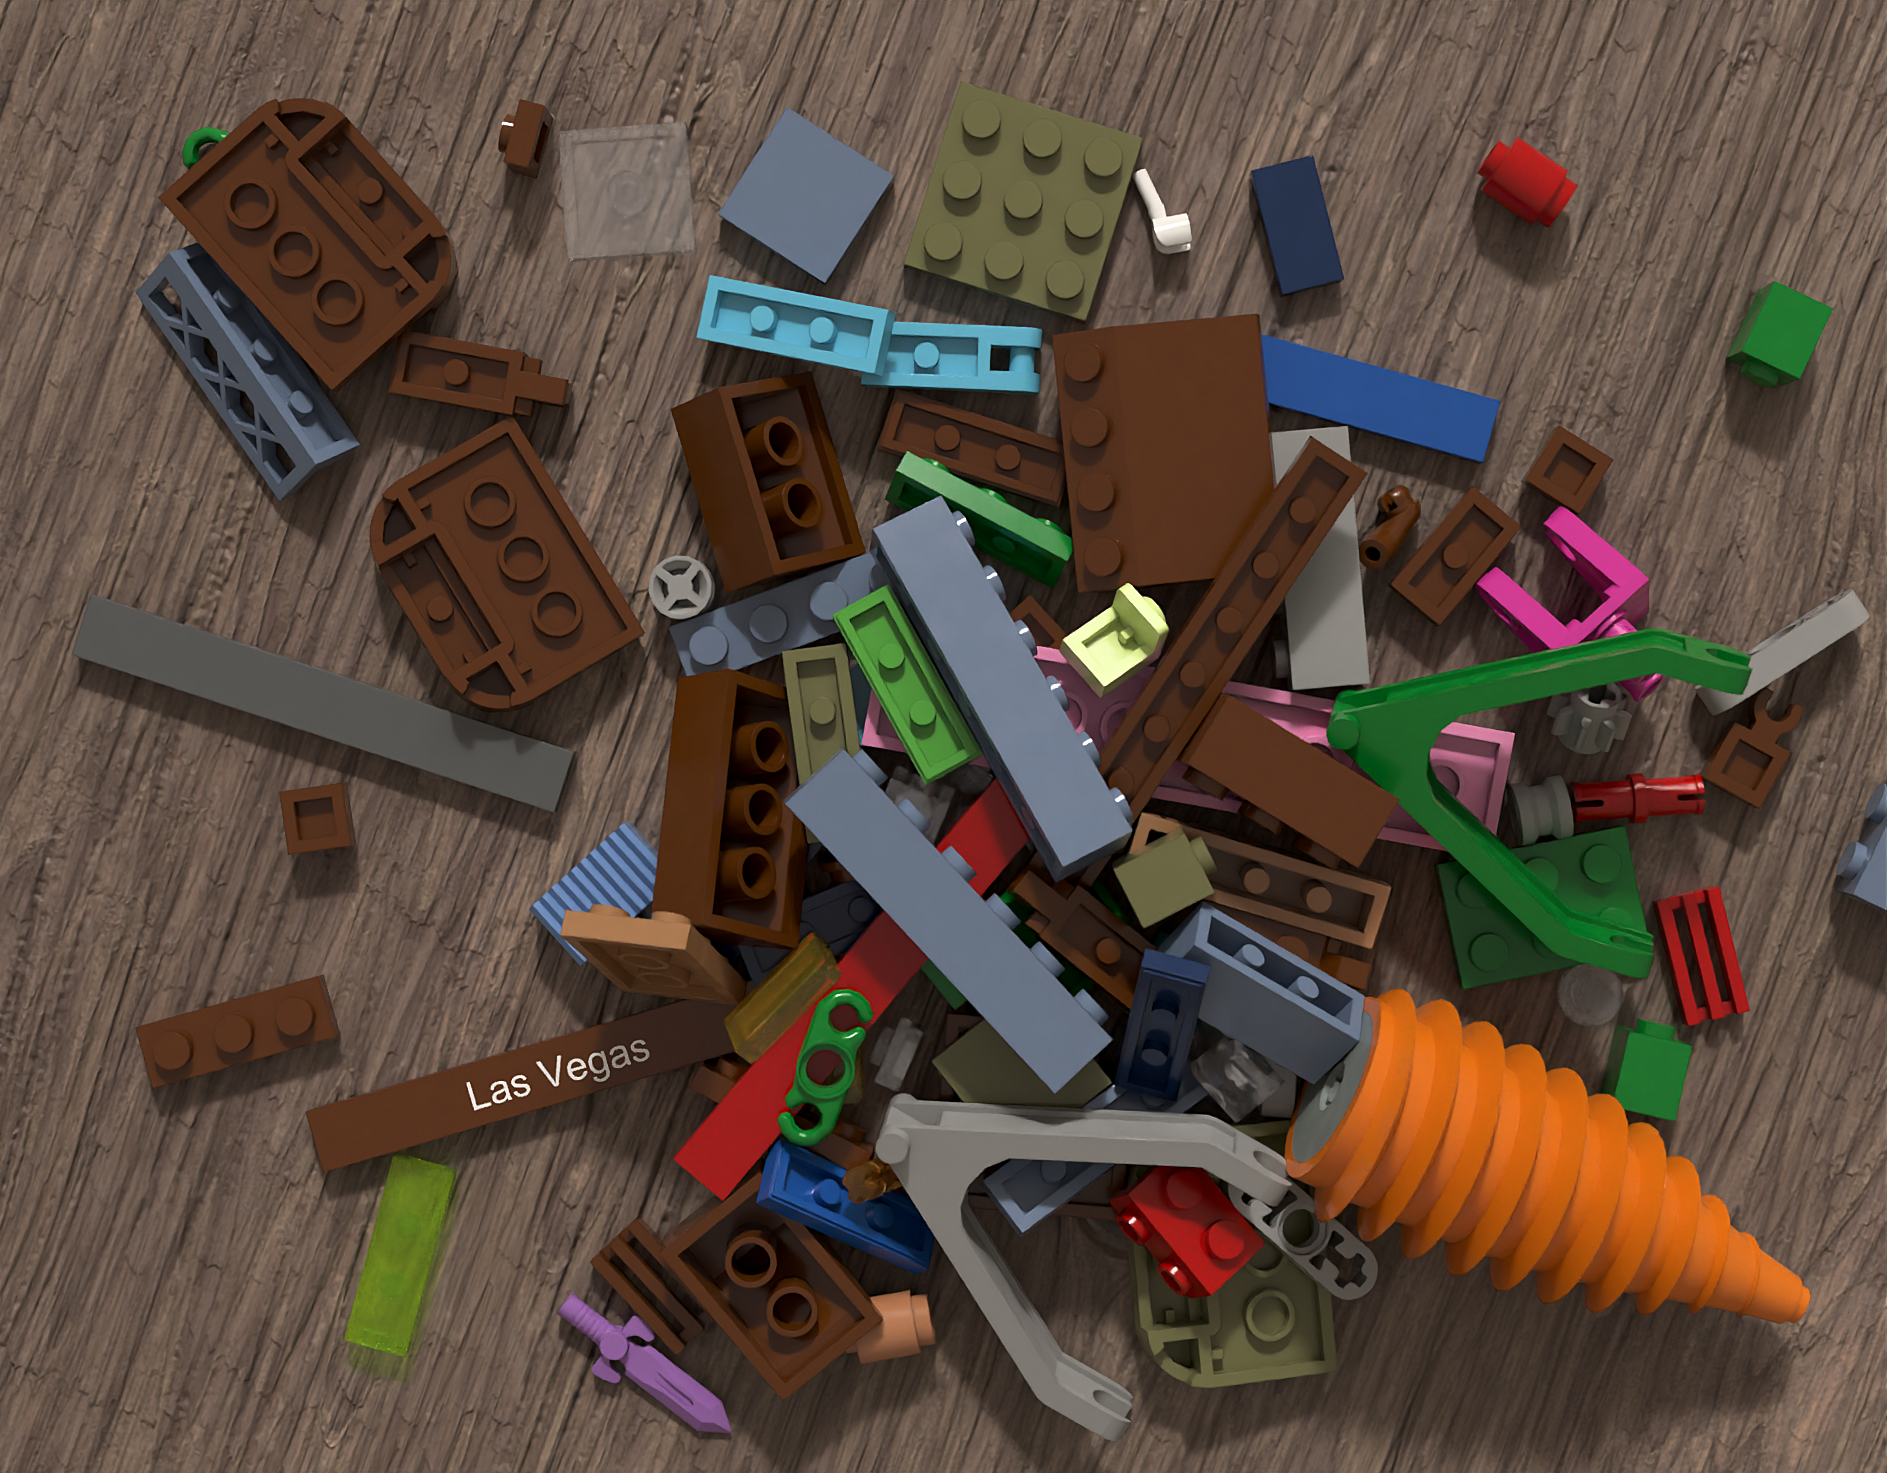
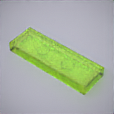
[344,1153,458,1357]

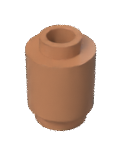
[846,1290,936,1364]

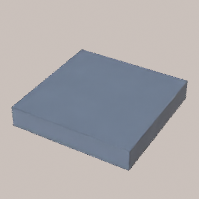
[718,107,894,286]

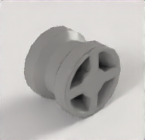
[648,555,716,621]
[1507,775,1574,846]

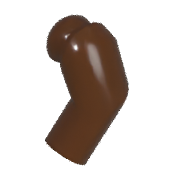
[1358,485,1421,570]

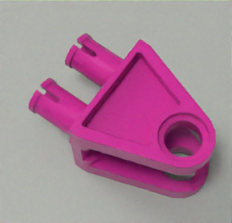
[1474,506,1666,703]

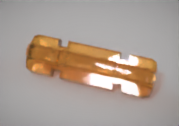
[842,1157,903,1204]

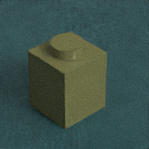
[1111,828,1218,928]

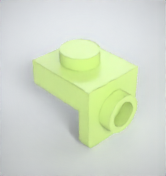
[1059,583,1169,698]

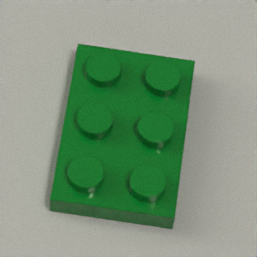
[1434,825,1647,990]

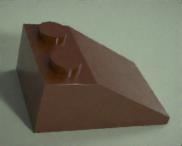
[659,1157,883,1401]

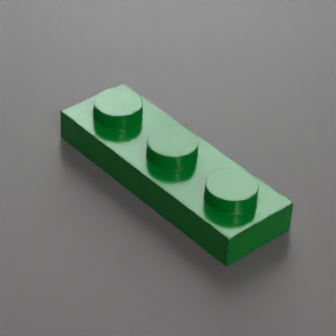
[885,451,1074,589]

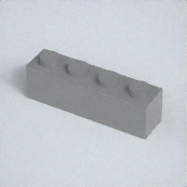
[1272,426,1370,691]

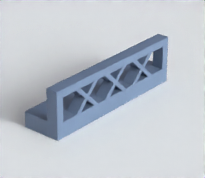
[136,242,360,501]

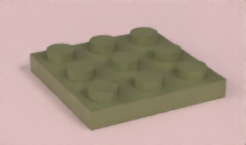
[903,81,1143,324]

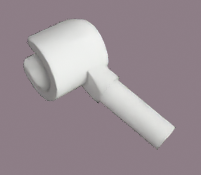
[1132,169,1192,254]

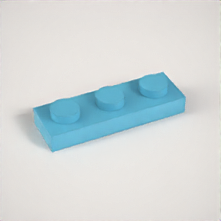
[696,275,896,377]

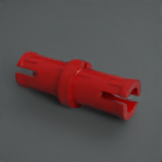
[1569,773,1705,824]

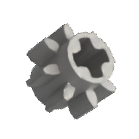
[1547,683,1632,754]

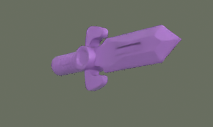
[556,1293,732,1433]

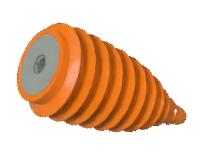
[1284,989,1810,1324]

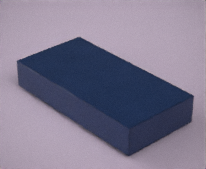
[1249,155,1344,297]

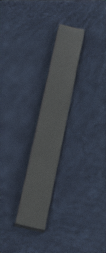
[71,594,576,813]

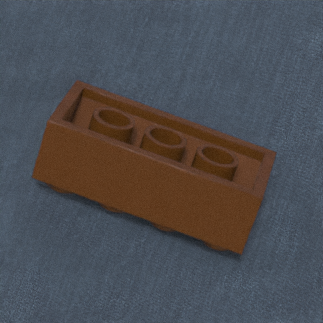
[651,669,808,950]

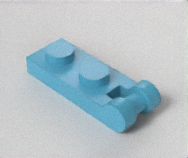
[861,322,1042,395]

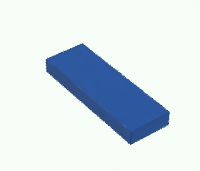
[756,1139,935,1275]

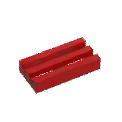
[1652,886,1750,1026]

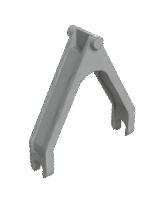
[876,1093,1293,1441]

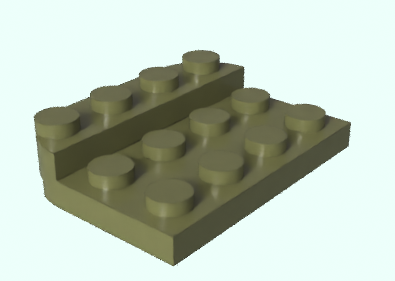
[1125,1118,1338,1388]

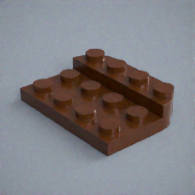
[158,98,458,393]
[369,415,645,713]

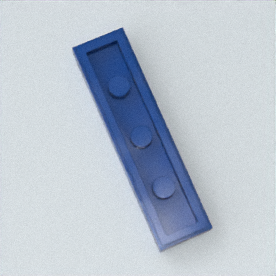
[1261,334,1500,464]

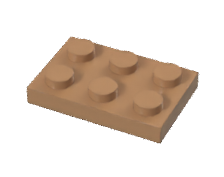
[560,904,747,1006]

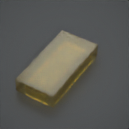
[723,931,842,1064]

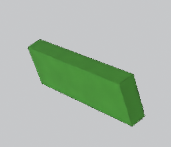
[832,584,983,786]

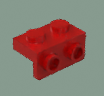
[1109,1165,1265,1299]

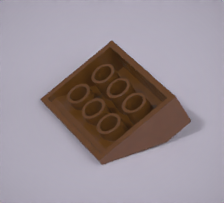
[1052,314,1277,593]

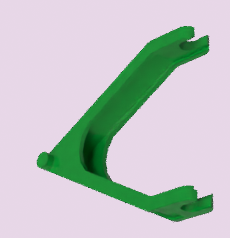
[1326,628,1753,978]

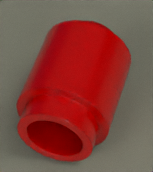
[1477,137,1577,228]

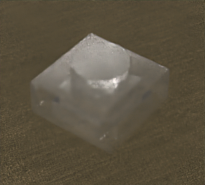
[869,1016,924,1092]

